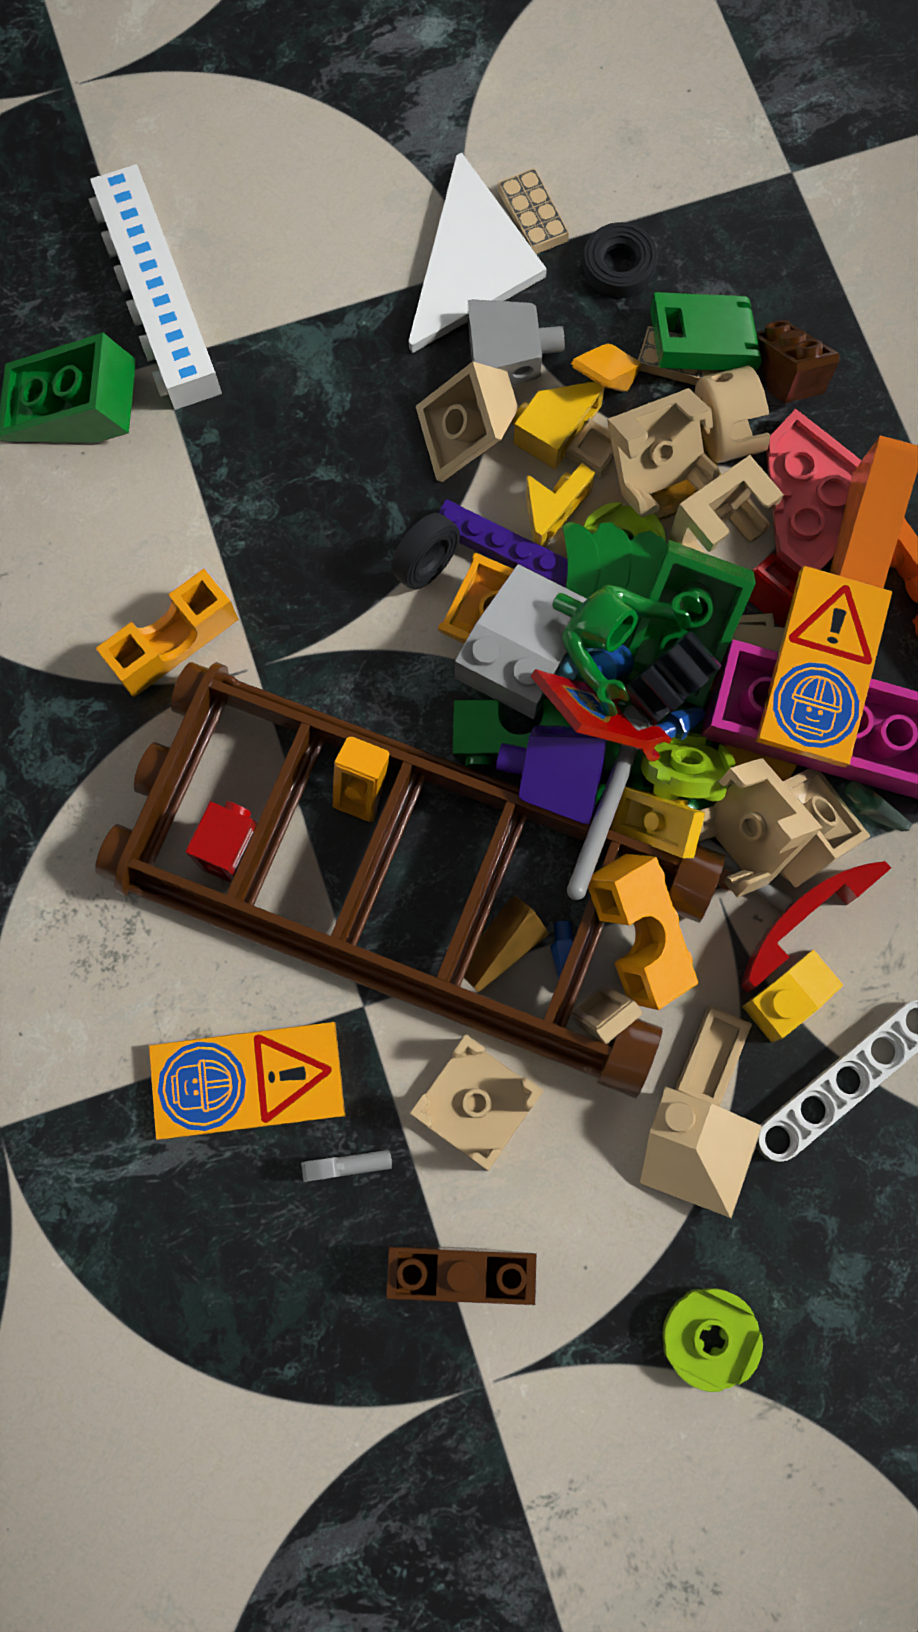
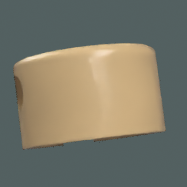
[694,366,770,463]

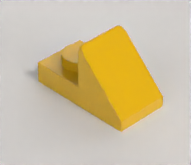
[526,463,595,548]
[610,786,705,858]

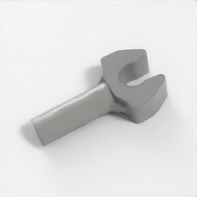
[301,1150,392,1182]

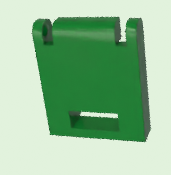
[650,292,762,371]

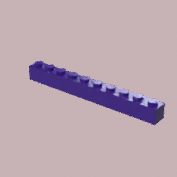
[439,499,568,588]

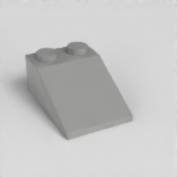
[455,564,586,719]

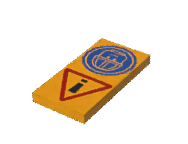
[755,566,892,768]
[149,1022,345,1140]

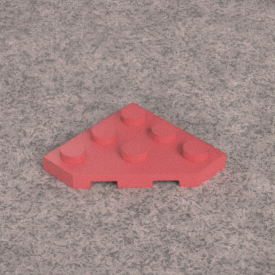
[766,409,862,574]

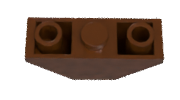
[756,320,839,403]
[386,1246,537,1305]

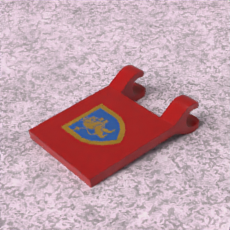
[530,669,672,761]

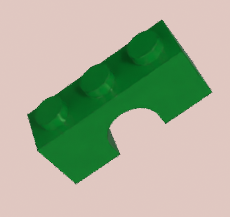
[453,699,571,769]

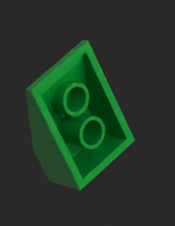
[0,333,136,443]
[625,540,756,707]

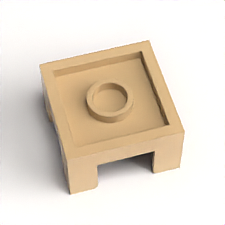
[607,388,720,518]
[668,455,784,554]
[698,758,822,897]
[410,1034,544,1171]

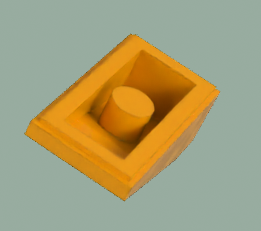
[571,344,641,392]
[332,737,389,822]

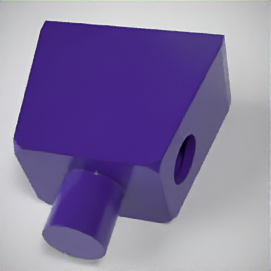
[496,725,608,824]

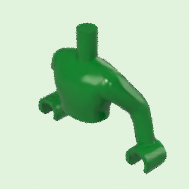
[553,585,703,717]

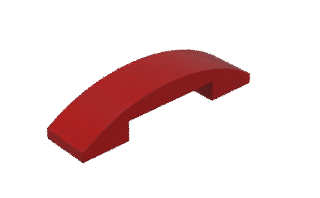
[741,861,891,993]

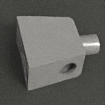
[468,299,565,385]

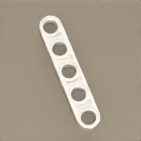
[756,1000,918,1162]

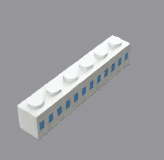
[89,164,222,410]

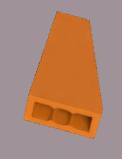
[830,435,918,588]

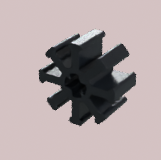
[625,631,721,726]

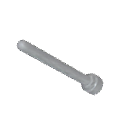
[567,705,658,900]

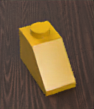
[512,381,604,469]
[742,949,843,1043]

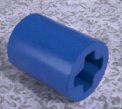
[582,645,634,686]

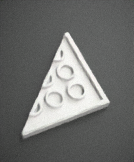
[409,152,546,353]

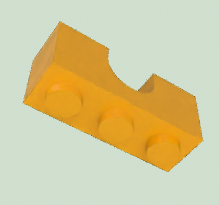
[96,568,239,698]
[588,854,698,1010]

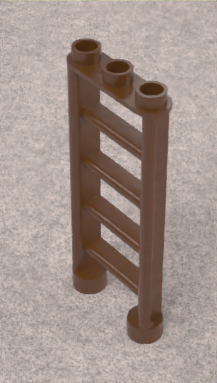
[95,662,726,1098]

